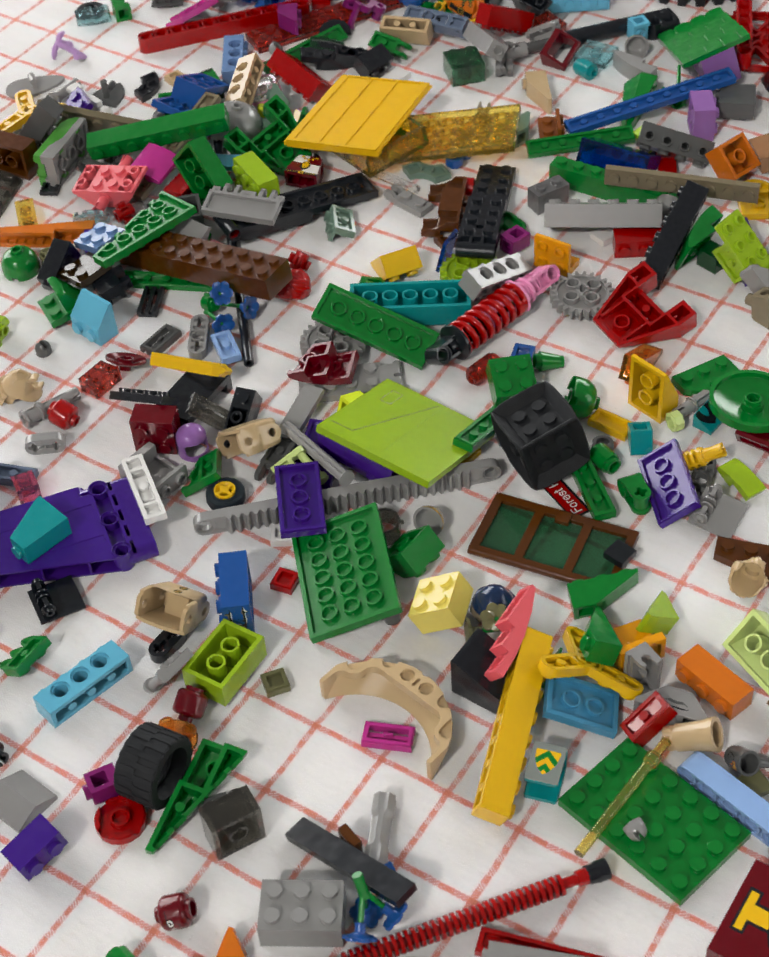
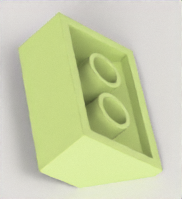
[722,608,769,695]

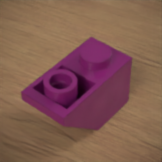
[278,3,302,35]

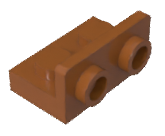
[537,108,565,138]

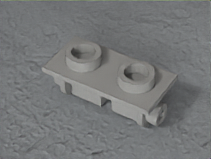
[525,19,560,42]

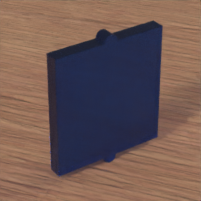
[435,229,458,272]

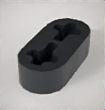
[148,630,187,664]

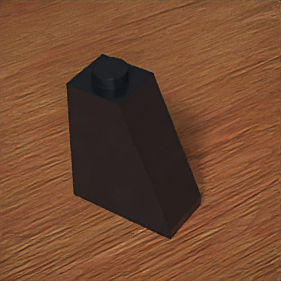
[37,238,82,291]

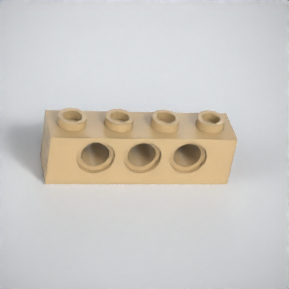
[224,52,265,106]

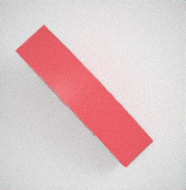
[484,584,536,682]

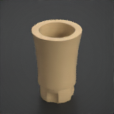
[661,716,724,753]

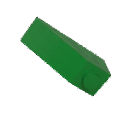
[579,606,623,667]

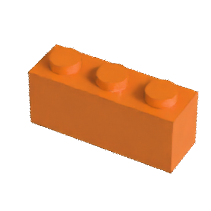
[675,644,754,721]

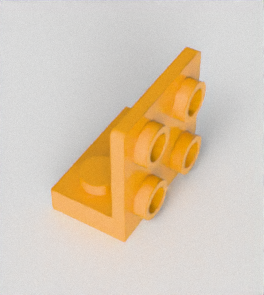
[534,233,580,277]
[613,619,666,672]

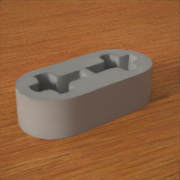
[25,432,66,455]

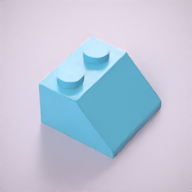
[70,288,118,346]

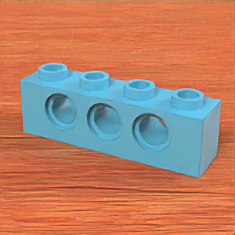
[33,640,133,728]

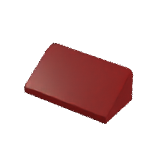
[619,690,678,747]

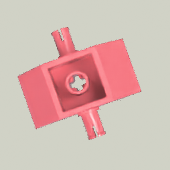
[72,155,148,216]

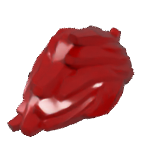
[277,269,312,300]

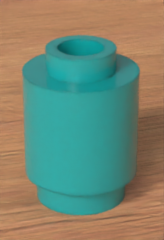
[573,58,598,80]

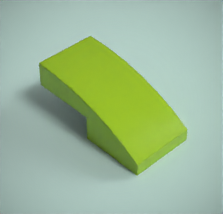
[717,458,766,501]

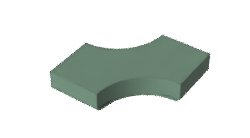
[402,160,451,184]

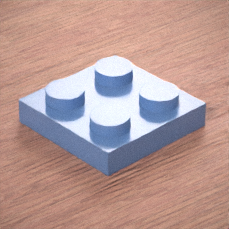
[73,222,125,253]

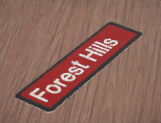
[544,479,589,516]

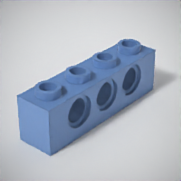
[222,34,248,85]

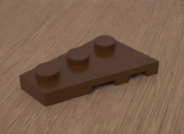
[713,536,769,580]

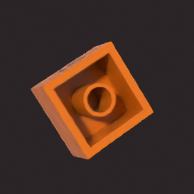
[705,132,761,180]

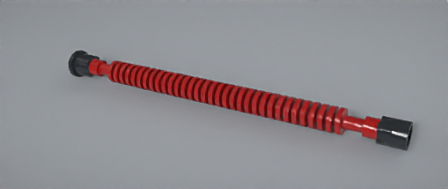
[340,858,612,957]

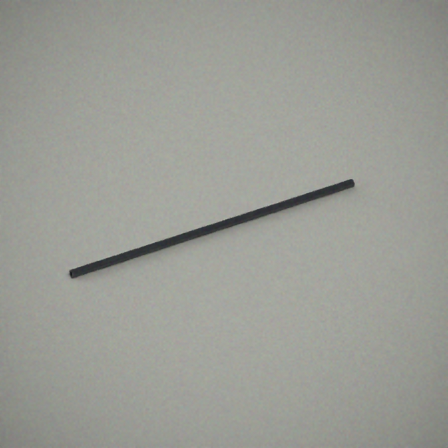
[213,140,254,367]

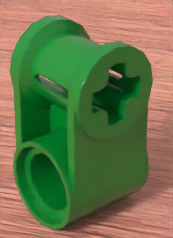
[617,472,651,515]

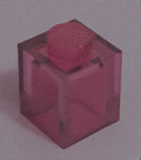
[11,470,42,505]

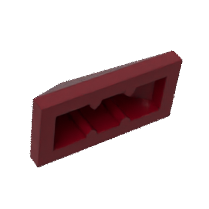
[735,429,769,453]

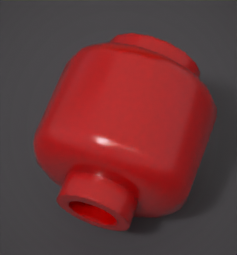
[47,399,80,430]

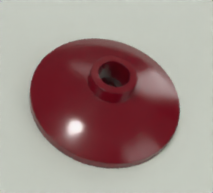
[105,352,147,371]

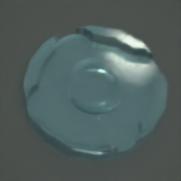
[72,210,110,224]

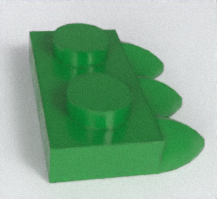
[0,636,52,677]

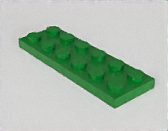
[311,283,440,370]

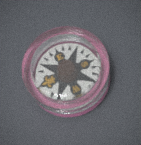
[252,74,282,107]

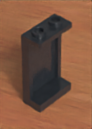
[156,372,233,426]

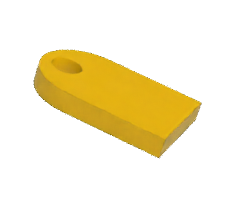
[737,179,769,220]

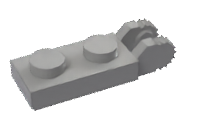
[383,184,433,218]

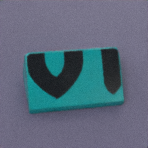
[692,399,722,435]

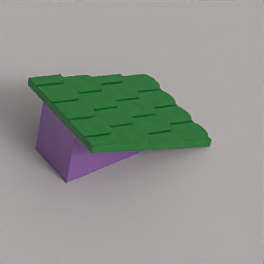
[657,7,751,91]

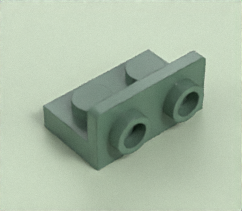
[324,204,356,242]

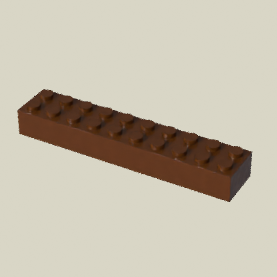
[119,231,293,301]

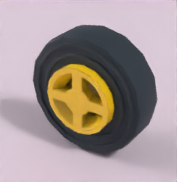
[206,477,246,510]

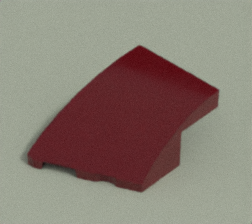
[287,341,360,385]

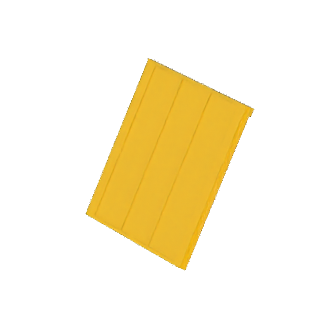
[284,74,432,157]

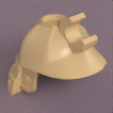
[0,368,44,406]

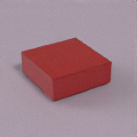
[270,567,299,595]

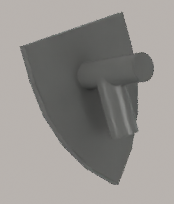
[92,79,125,108]

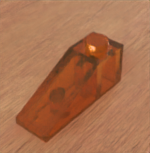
[618,344,663,385]

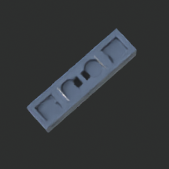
[403,4,470,40]

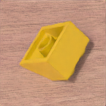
[370,245,423,282]

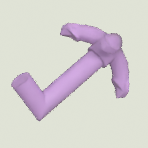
[52,30,87,60]

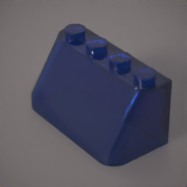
[576,137,662,170]

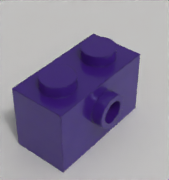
[0,813,69,881]

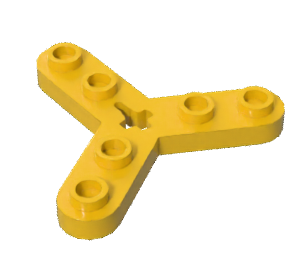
[0,89,64,133]
[537,626,644,700]

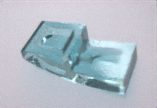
[74,4,112,27]

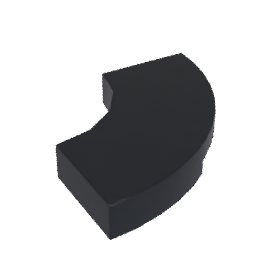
[134,71,160,103]

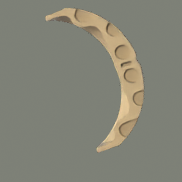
[320,658,452,780]

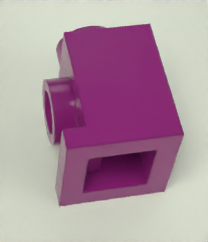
[500,225,530,255]
[82,762,119,805]

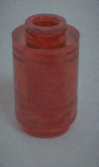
[466,353,500,386]

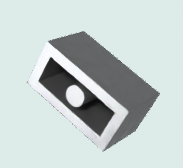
[527,175,569,215]

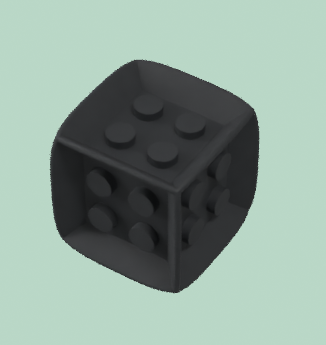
[491,381,591,490]

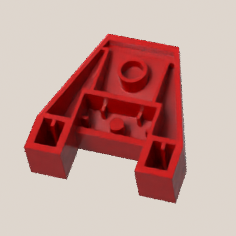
[593,261,697,348]

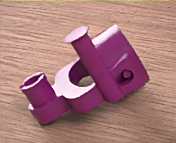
[342,0,387,29]

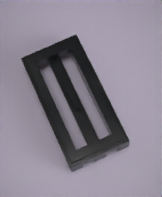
[137,286,165,317]

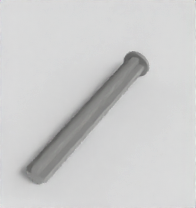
[281,421,354,487]

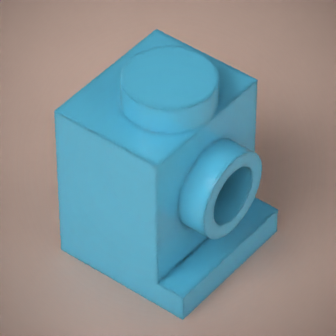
[627,15,650,39]

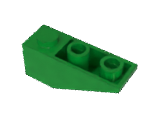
[567,568,638,620]

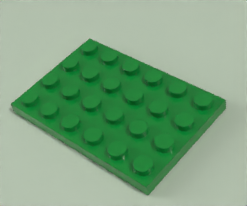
[292,502,403,644]
[558,737,752,906]

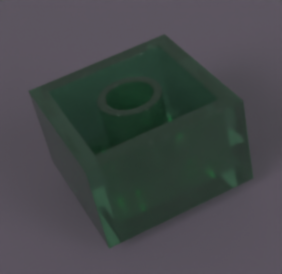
[443,46,485,87]

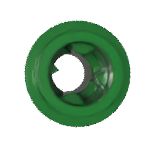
[532,351,565,372]

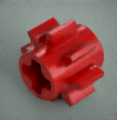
[113,201,136,225]
[288,249,311,271]

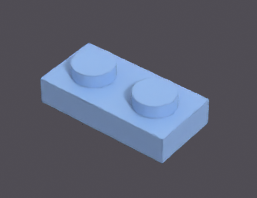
[210,329,242,365]

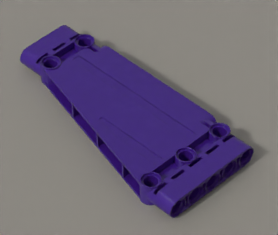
[0,477,159,588]

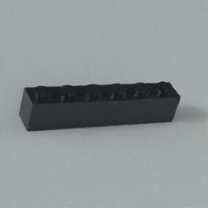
[640,180,709,290]

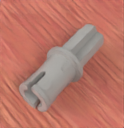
[672,390,710,417]

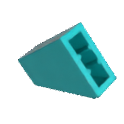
[10,496,72,564]

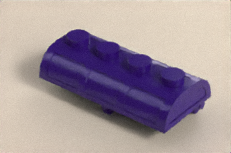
[317,434,399,480]

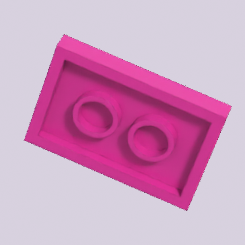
[165,0,219,27]

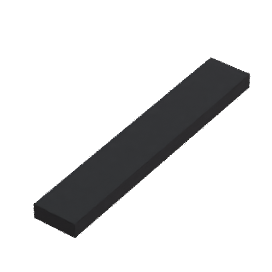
[285,817,417,909]

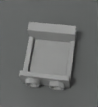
[118,441,189,501]

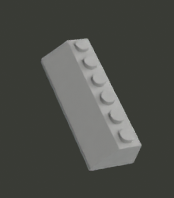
[544,199,662,228]

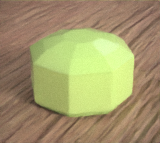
[665,410,685,432]

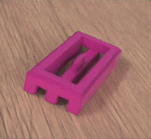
[361,721,416,753]

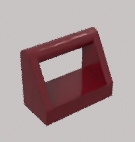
[540,28,581,71]

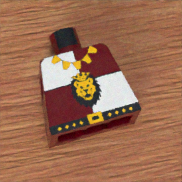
[284,153,324,188]

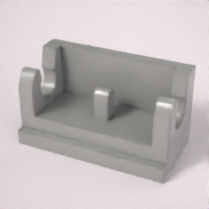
[623,641,663,694]

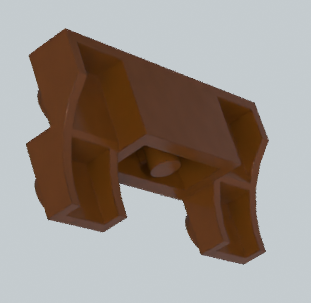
[421,176,468,237]

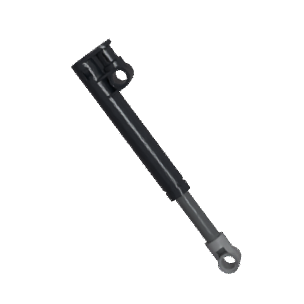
[502,8,680,62]

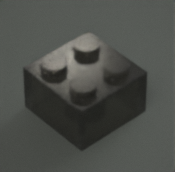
[198,785,266,861]

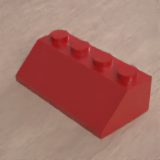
[266,48,332,103]

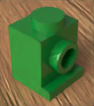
[111,0,133,23]

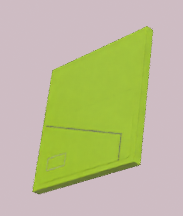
[316,379,494,489]

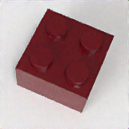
[129,404,181,455]

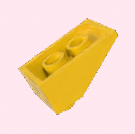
[628,354,679,424]

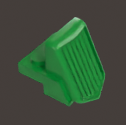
[37,277,81,329]

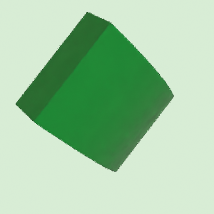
[674,205,724,270]

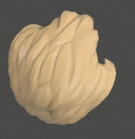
[728,556,769,598]

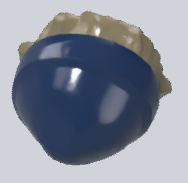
[470,584,515,622]

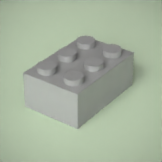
[257,879,347,947]

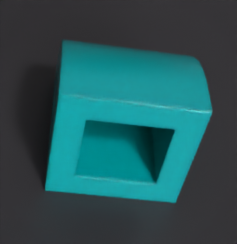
[628,421,653,455]

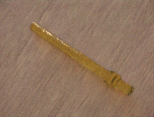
[574,737,671,858]

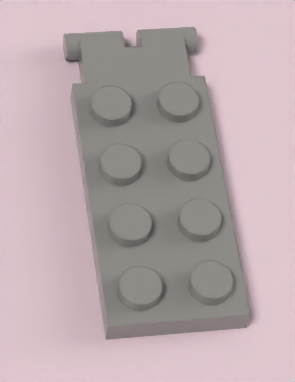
[298,360,404,403]

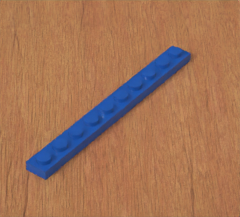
[564,67,737,134]

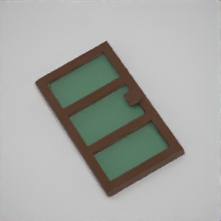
[467,492,639,583]

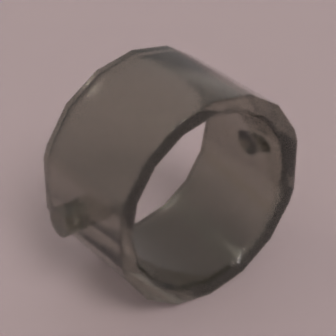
[379,508,404,546]

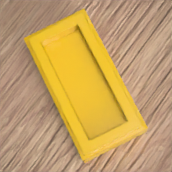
[587,407,631,442]

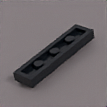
[109,387,179,406]

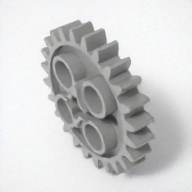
[549,271,614,320]
[300,321,366,357]

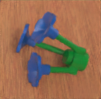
[200,281,259,334]

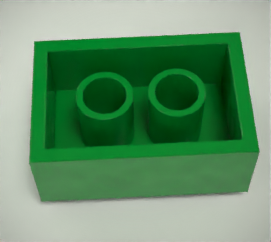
[172,135,234,206]

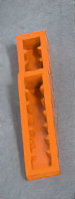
[0,220,96,248]

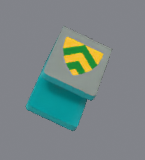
[524,741,568,804]

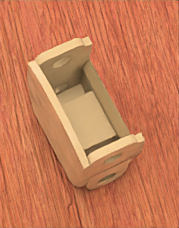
[216,418,281,459]
[134,581,210,635]

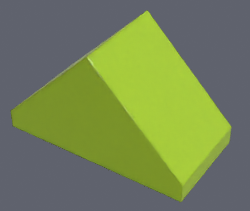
[636,591,679,635]

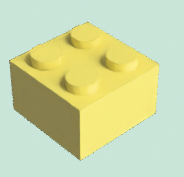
[408,571,474,634]

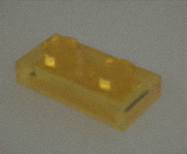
[14,198,38,226]

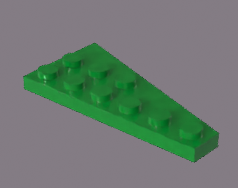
[93,191,197,269]

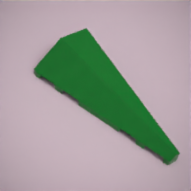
[621,72,658,128]
[145,738,248,854]

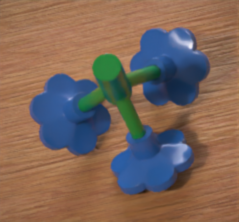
[342,871,408,943]

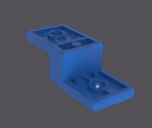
[151,72,230,114]

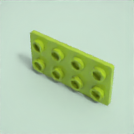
[712,209,769,284]

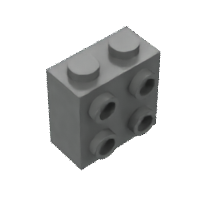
[715,84,756,120]

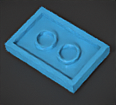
[542,677,619,739]

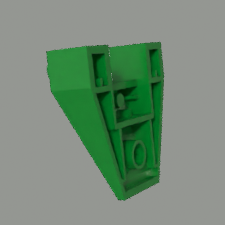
[223,94,312,176]

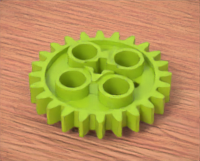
[440,253,497,280]

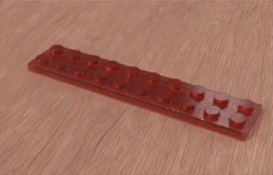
[245,0,404,54]

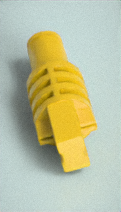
[683,442,727,471]

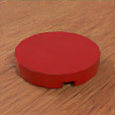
[94,795,148,845]

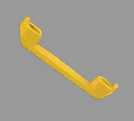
[150,352,233,377]

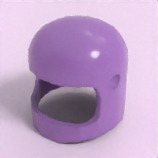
[175,423,210,462]

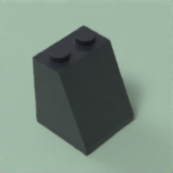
[450,628,508,714]

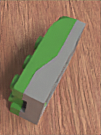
[33,117,89,187]

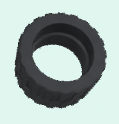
[113,722,192,811]

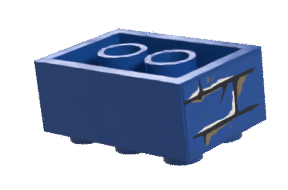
[214,550,255,632]

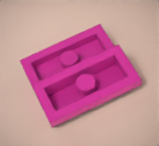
[130,143,176,185]

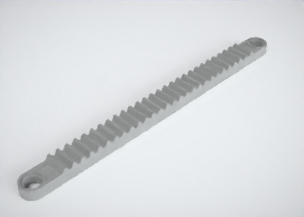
[193,458,502,535]

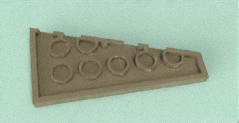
[36,99,143,133]

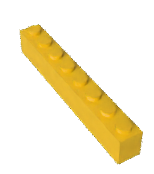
[471,626,554,826]

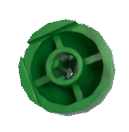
[1,245,41,282]
[564,376,600,419]

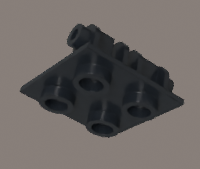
[27,575,86,625]

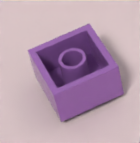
[687,90,719,141]

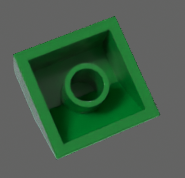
[388,525,445,579]

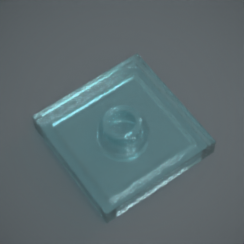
[574,40,619,69]

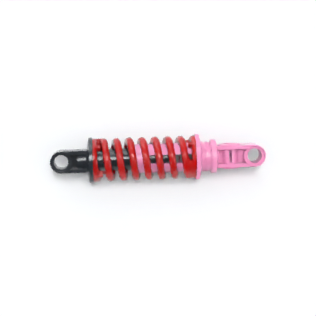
[425,265,560,365]

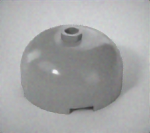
[210,100,262,142]

